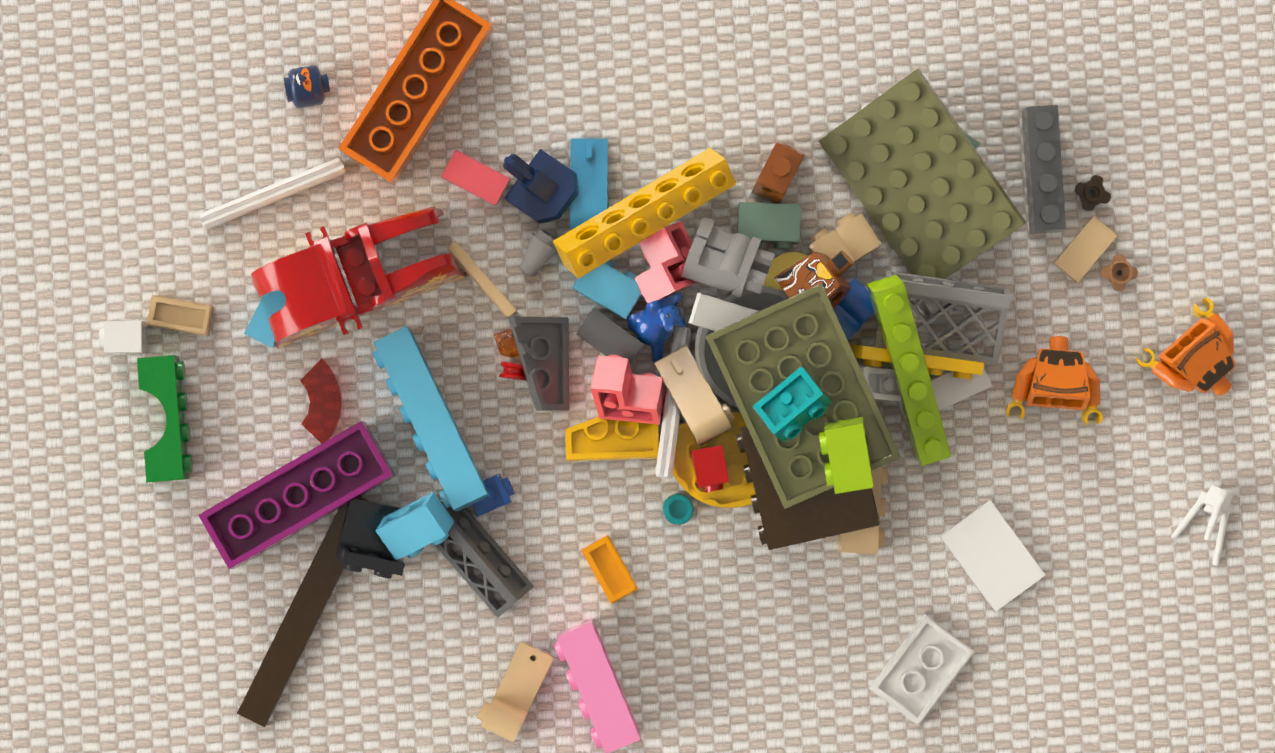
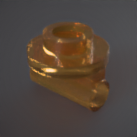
[494,329,520,358]

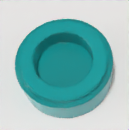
[663,494,694,525]

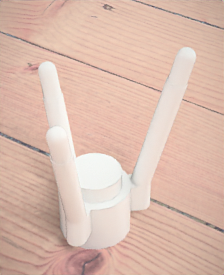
[1172,486,1234,566]

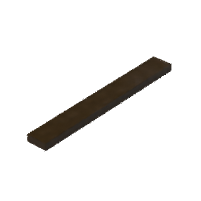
[237,496,370,727]

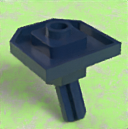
[503,149,578,224]

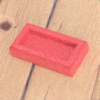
[441,150,511,206]

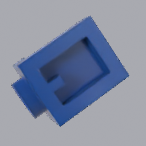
[473,473,515,517]

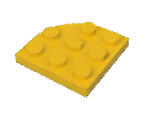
[673,412,756,508]

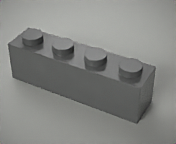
[1021,105,1066,234]

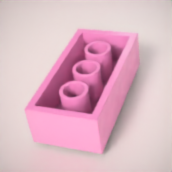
[554,619,641,753]

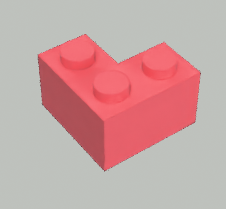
[635,221,698,304]
[591,355,666,425]

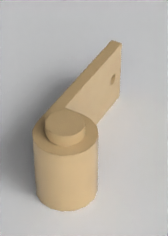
[654,345,735,446]
[477,641,554,742]

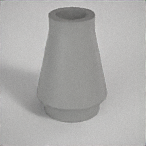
[519,228,557,276]

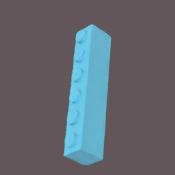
[372,326,490,512]

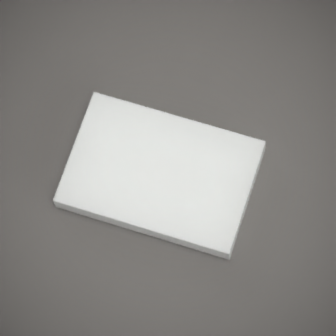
[939,500,1045,612]
[868,614,975,726]

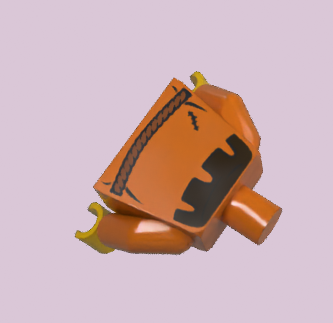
[1136,298,1236,396]
[1006,336,1103,425]

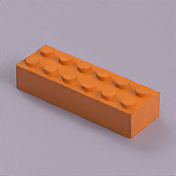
[338,0,494,185]

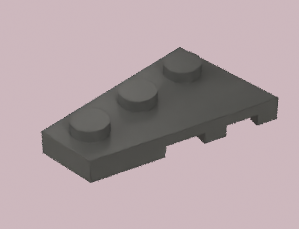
[508,316,569,411]

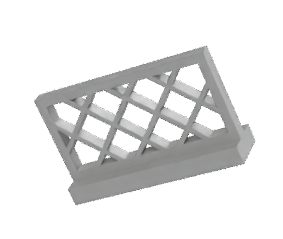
[874,271,1012,365]

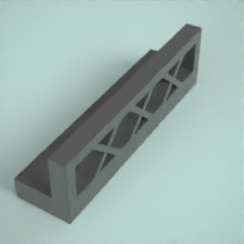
[435,501,534,618]

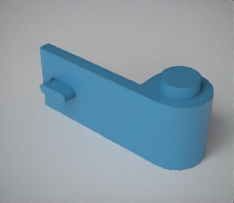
[570,139,611,231]

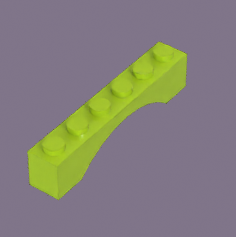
[866,274,952,466]

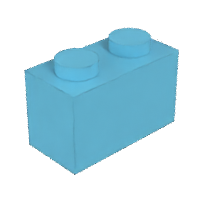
[572,260,642,320]
[376,492,454,561]

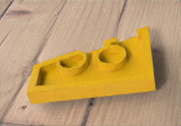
[565,417,659,462]

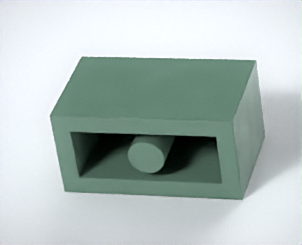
[737,202,801,249]

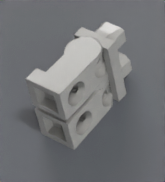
[681,216,774,297]

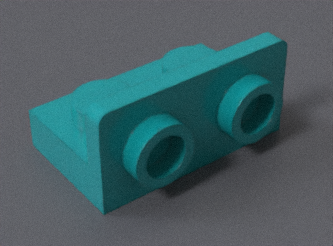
[752,366,832,442]

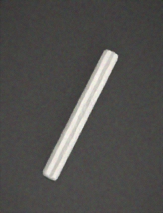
[200,158,346,229]
[656,327,691,478]

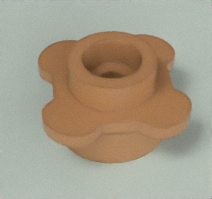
[1100,254,1138,291]

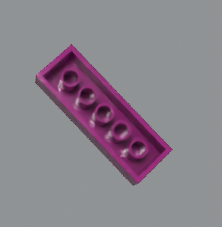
[198,421,396,570]

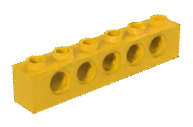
[553,148,736,279]

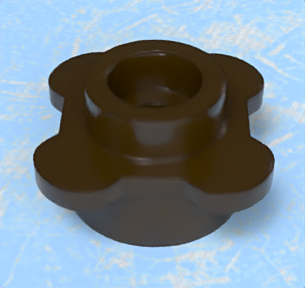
[1074,175,1111,211]

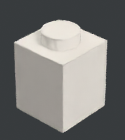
[99,321,147,354]

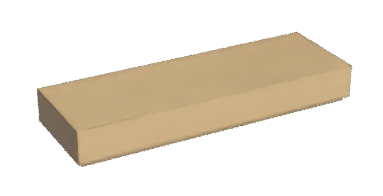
[447,241,518,319]

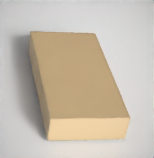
[1053,216,1118,283]
[146,295,214,337]

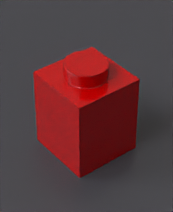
[691,445,729,493]

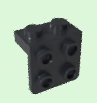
[335,498,405,579]

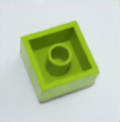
[819,417,874,494]

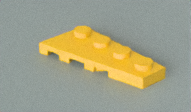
[850,344,984,380]

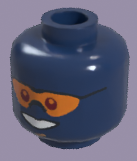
[283,65,330,108]

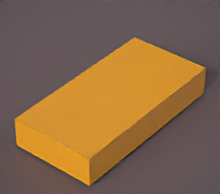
[581,535,638,604]

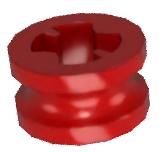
[499,362,527,381]

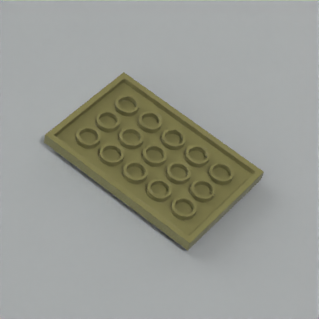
[819,69,1027,279]
[706,283,901,509]

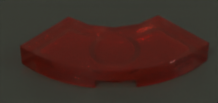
[300,358,342,444]

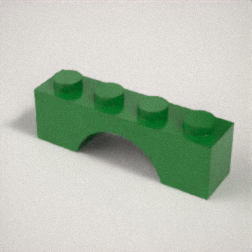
[137,355,193,483]

